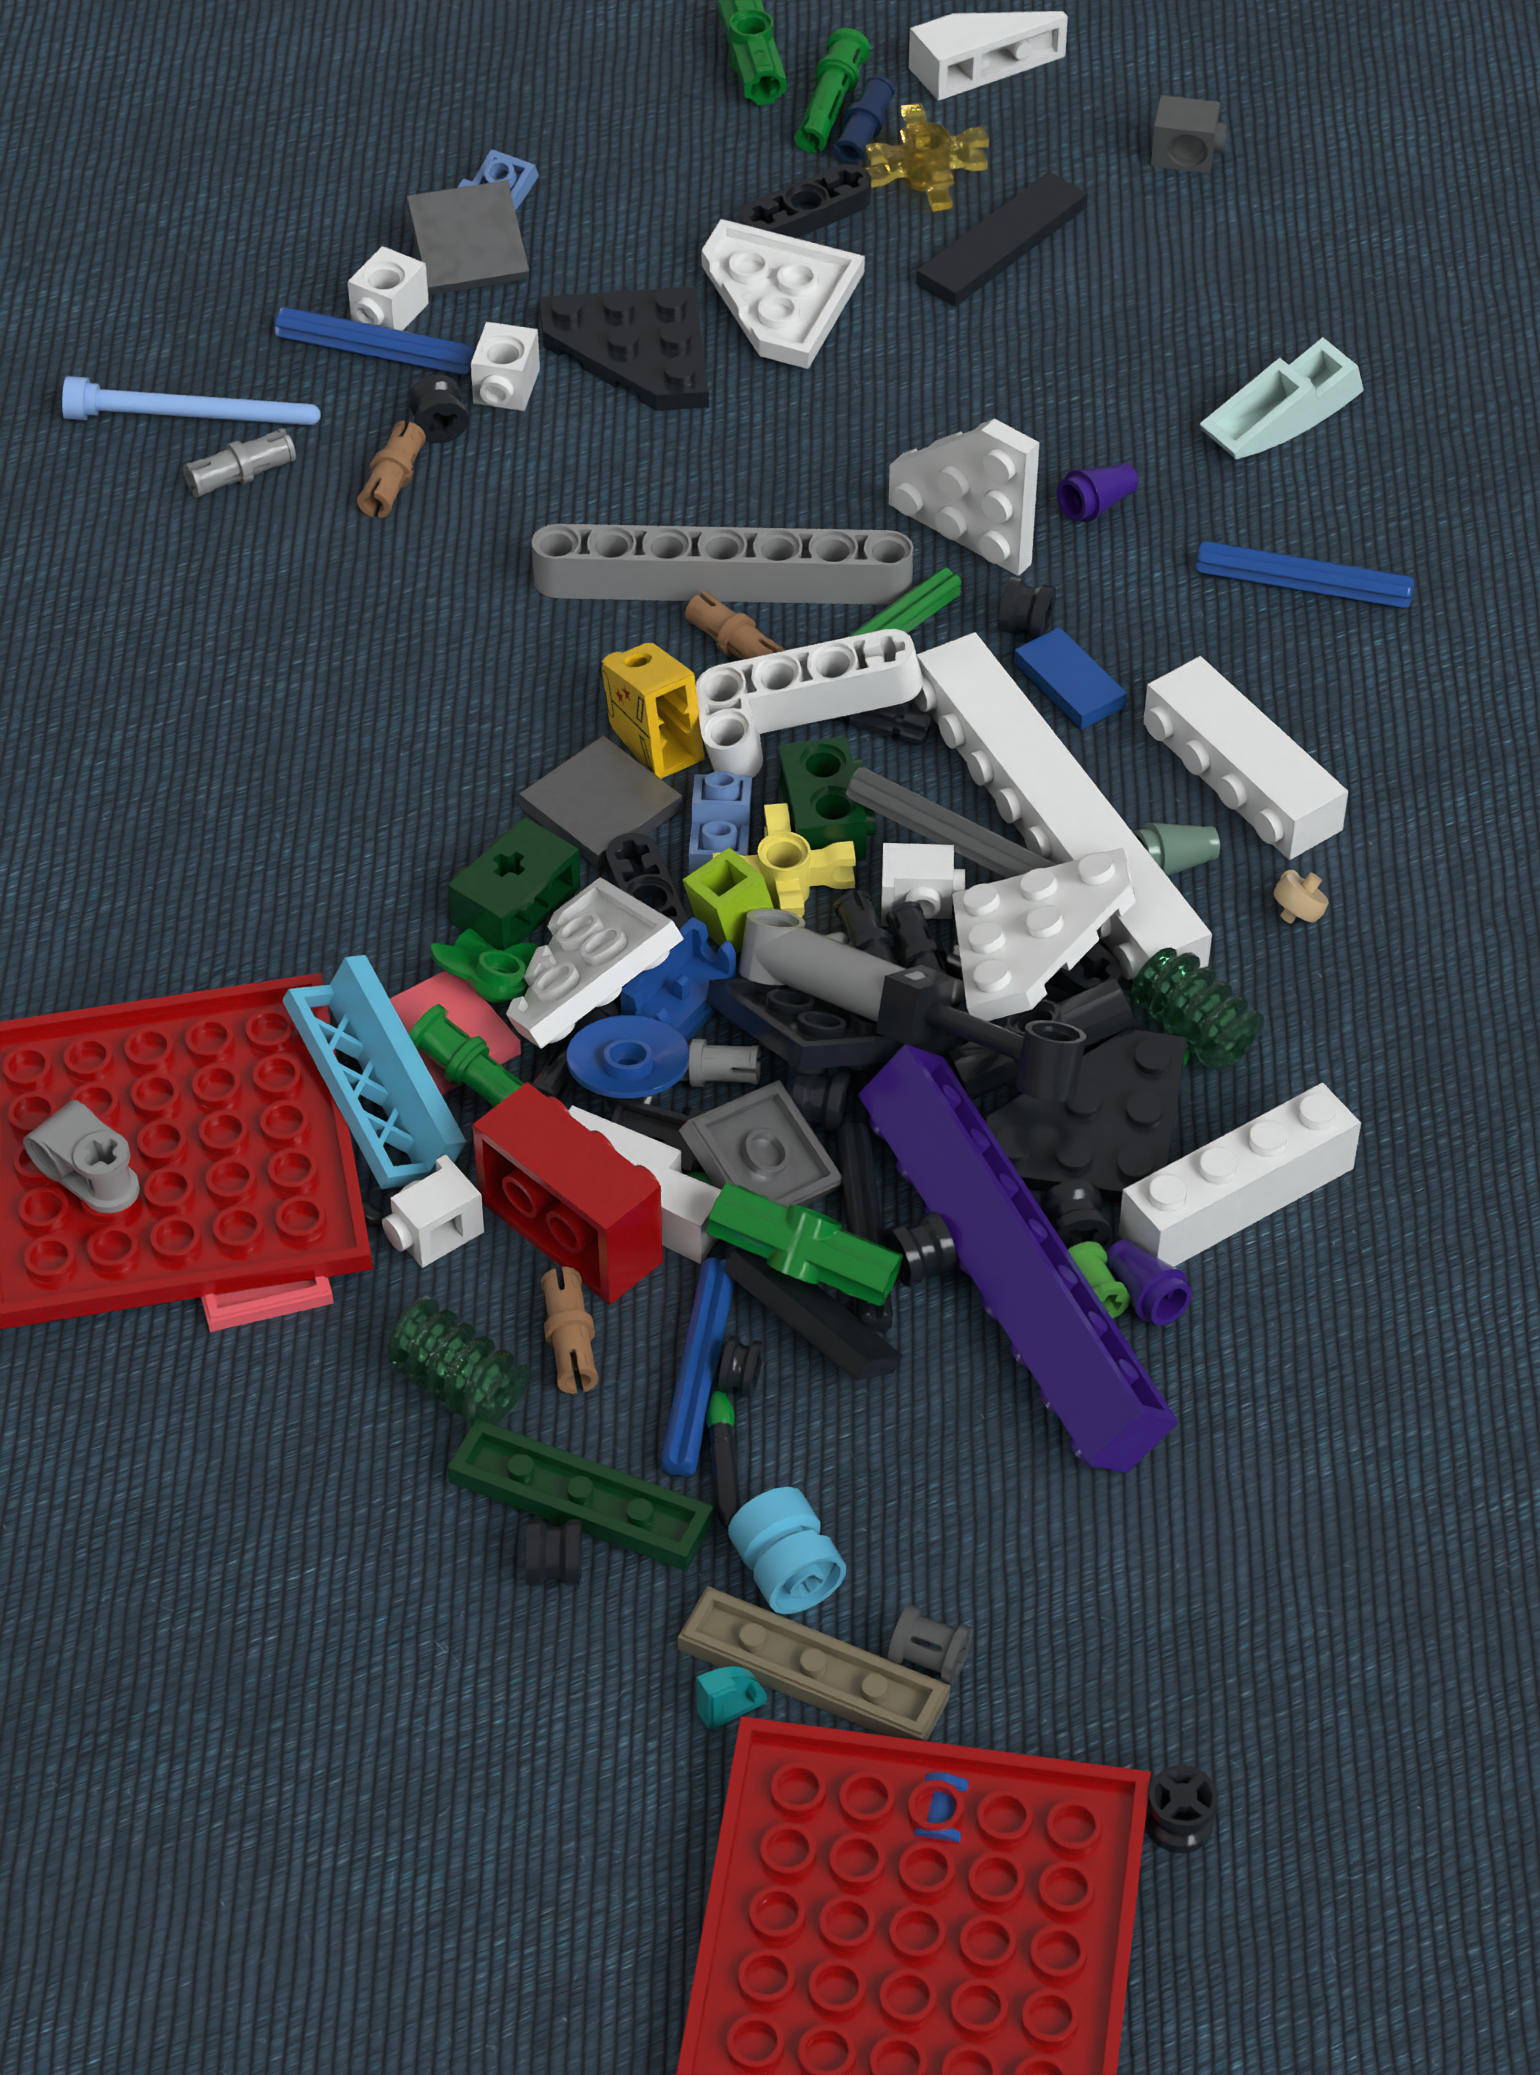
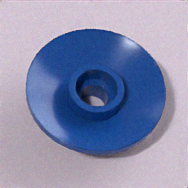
[567,1015,689,1099]

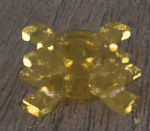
[866,103,989,212]

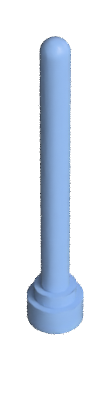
[62,376,321,425]

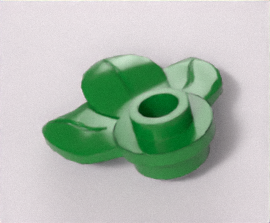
[430,929,538,1003]

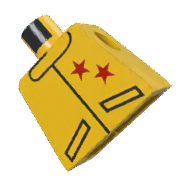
[599,643,705,779]

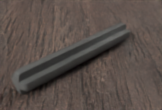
[846,767,1057,878]

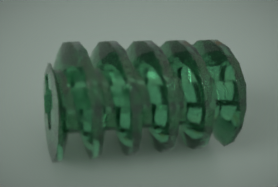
[1131,947,1265,1070]
[388,1296,530,1426]

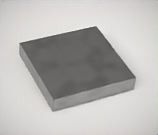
[407,180,529,296]
[519,735,682,869]
[679,1080,843,1207]

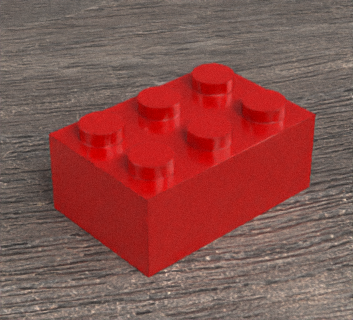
[473,1082,663,1305]

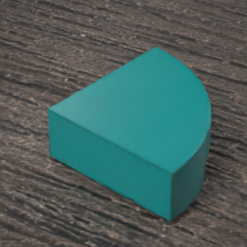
[697,1666,768,1730]

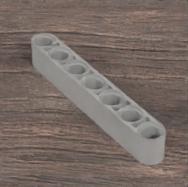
[531,524,914,605]

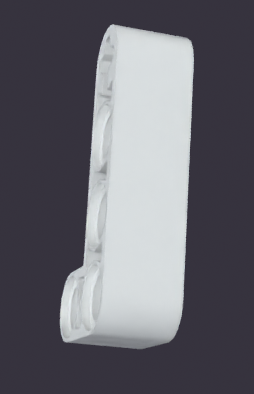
[696,629,923,778]

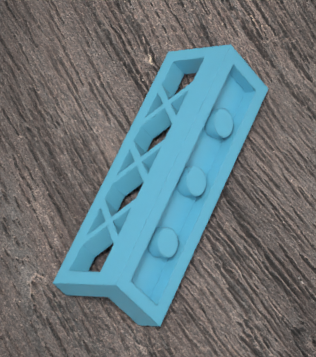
[282,955,467,1189]

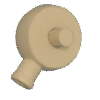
[1273,870,1329,924]

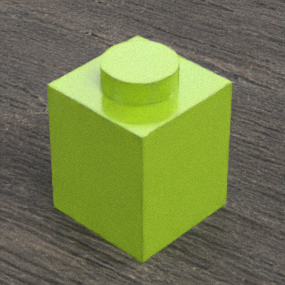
[683,847,774,954]

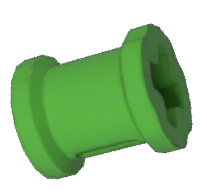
[1068,1241,1130,1319]

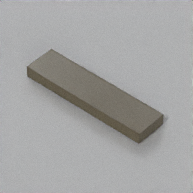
[678,1586,951,1741]

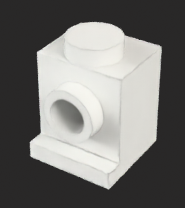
[881,843,965,926]
[382,1155,484,1268]

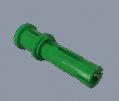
[795,27,870,154]
[408,1004,524,1107]

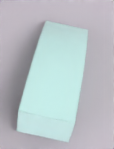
[1200,337,1364,459]

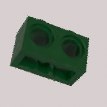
[778,737,876,861]

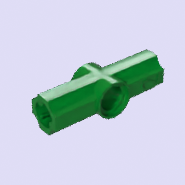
[716,0,787,106]
[706,1182,903,1306]

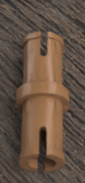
[357,421,426,518]
[685,591,786,660]
[541,1267,599,1394]

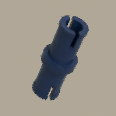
[833,75,895,165]

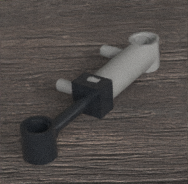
[738,908,1086,1102]

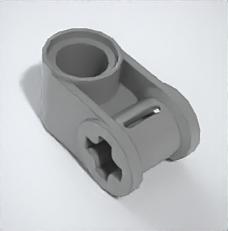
[23,1100,140,1214]

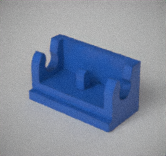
[620,917,739,1042]

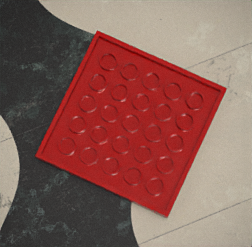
[0,973,373,1330]
[676,1716,1151,2075]

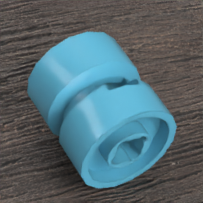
[728,1486,846,1614]

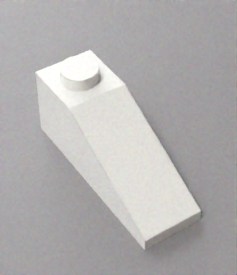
[909,11,1068,101]

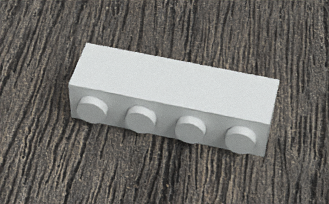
[1144,656,1348,860]
[1118,1083,1361,1267]

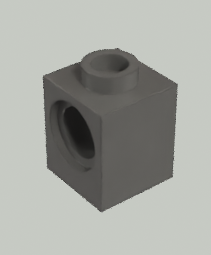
[1151,95,1228,174]

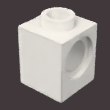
[348,246,429,331]
[471,322,540,411]

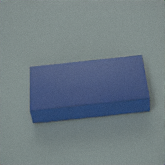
[1014,627,1127,730]

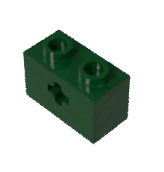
[448,817,581,951]

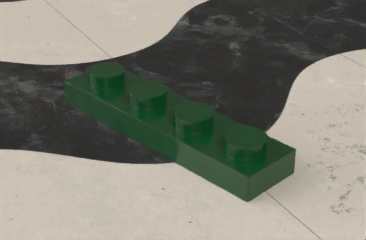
[447,1418,714,1572]

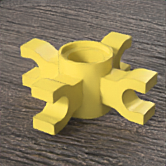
[713,803,856,917]

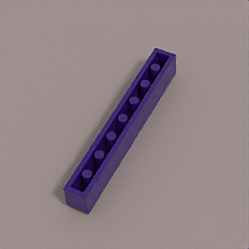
[858,1044,1179,1473]

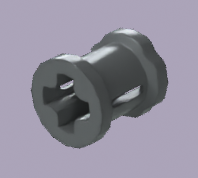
[888,1604,973,1685]

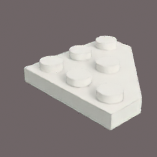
[702,219,865,369]
[889,419,1039,576]
[952,847,1136,1021]
[506,877,684,1048]

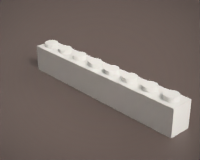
[914,632,1212,998]

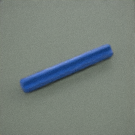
[274,307,475,376]
[1196,541,1414,609]
[661,1257,735,1477]

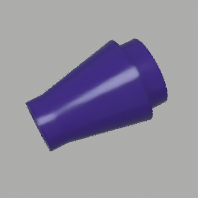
[1057,462,1138,522]
[1106,1239,1192,1325]

